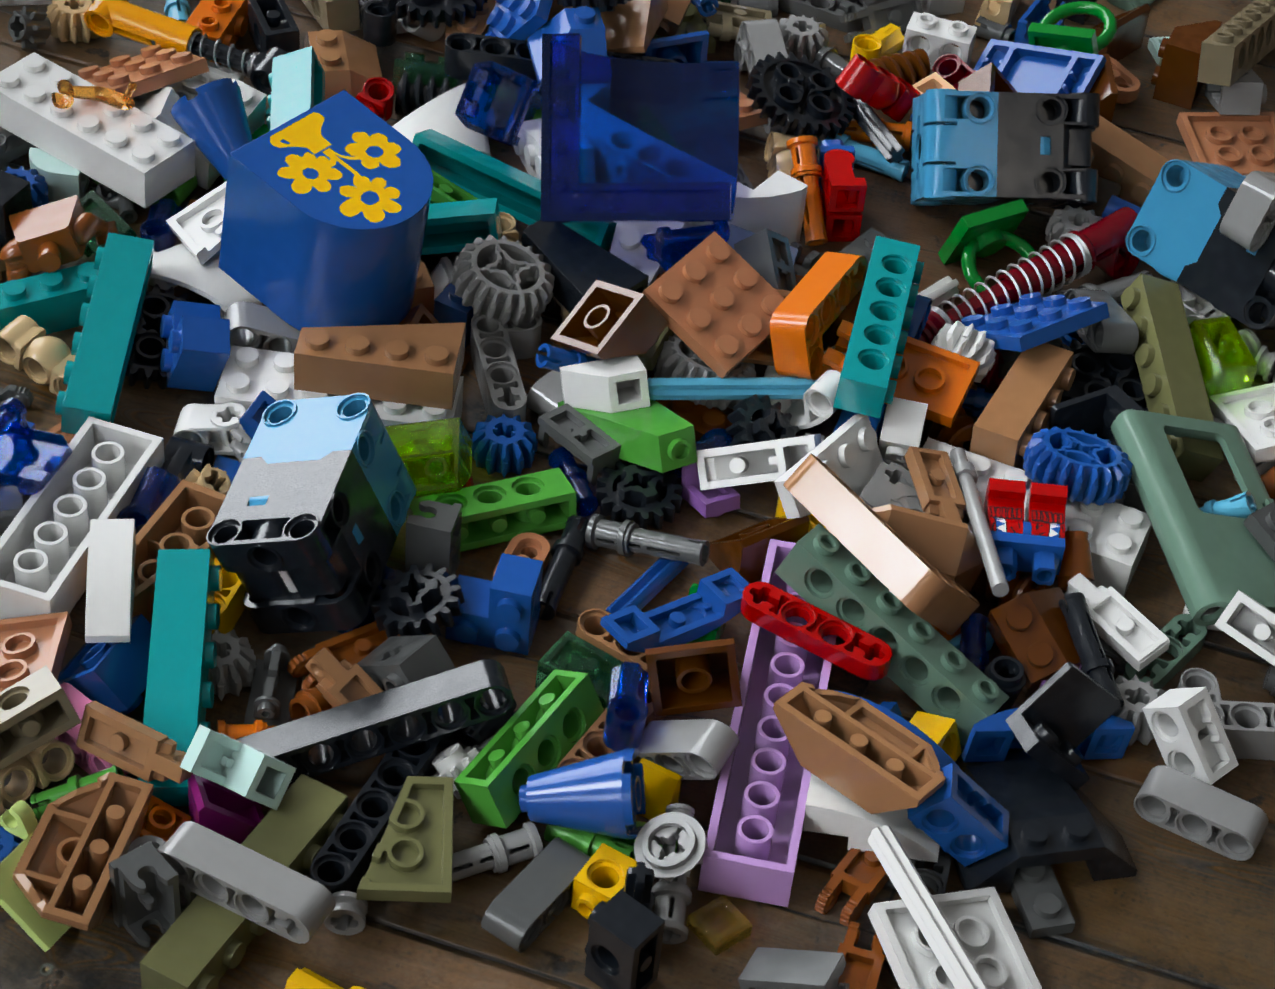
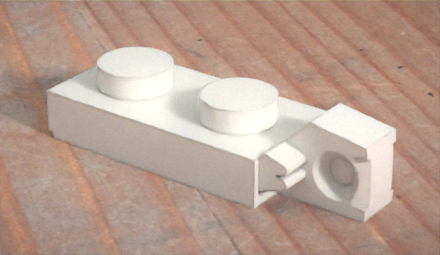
[1065,573,1170,672]

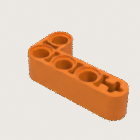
[770,251,868,380]

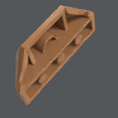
[304,29,382,100]
[827,504,984,592]
[773,682,946,814]
[13,772,154,931]

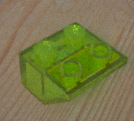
[1189,316,1258,401]
[385,417,472,497]

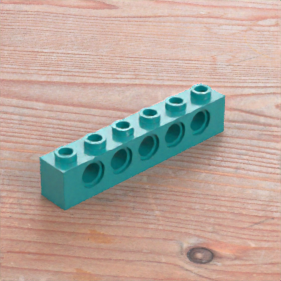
[833,236,924,418]

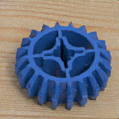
[1022,427,1133,506]

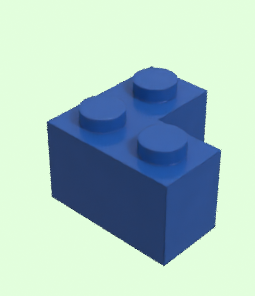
[160,300,230,392]
[446,553,543,655]

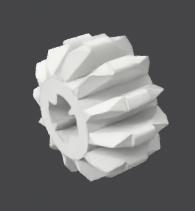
[931,320,997,383]

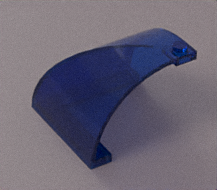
[541,33,740,223]

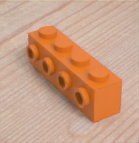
[185,0,248,65]

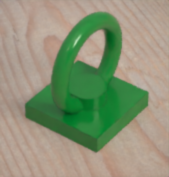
[1027,1,1117,55]
[938,199,1036,293]

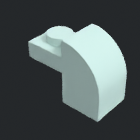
[29,147,89,202]
[180,725,297,810]

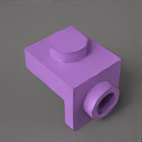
[681,462,740,518]

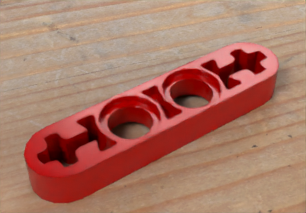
[740,582,892,680]

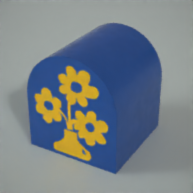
[219,90,433,331]

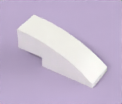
[85,519,136,643]
[803,774,940,862]

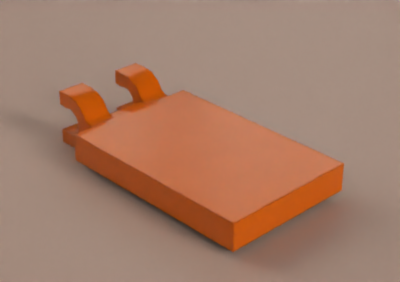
[820,320,980,428]

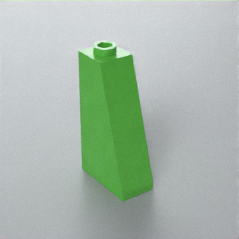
[558,399,698,473]

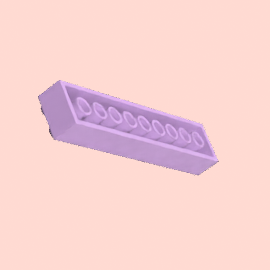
[698,539,837,907]

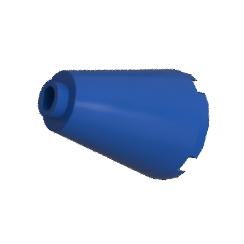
[170,78,253,181]
[519,748,646,840]

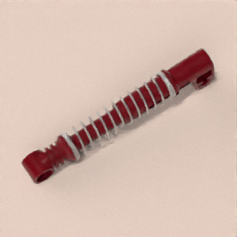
[920,207,1139,344]

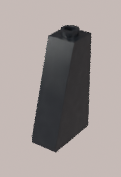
[521,215,649,313]

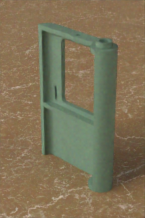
[1111,409,1275,626]

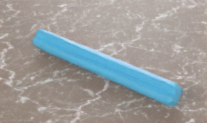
[648,377,820,400]

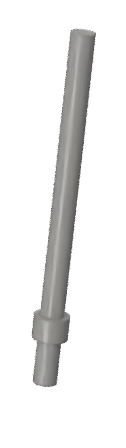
[950,447,1009,597]

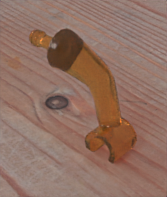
[52,80,137,110]

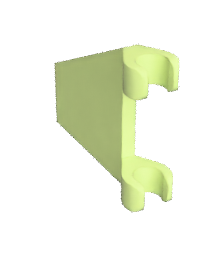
[0,800,71,952]

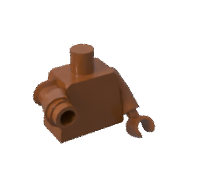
[0,195,118,281]

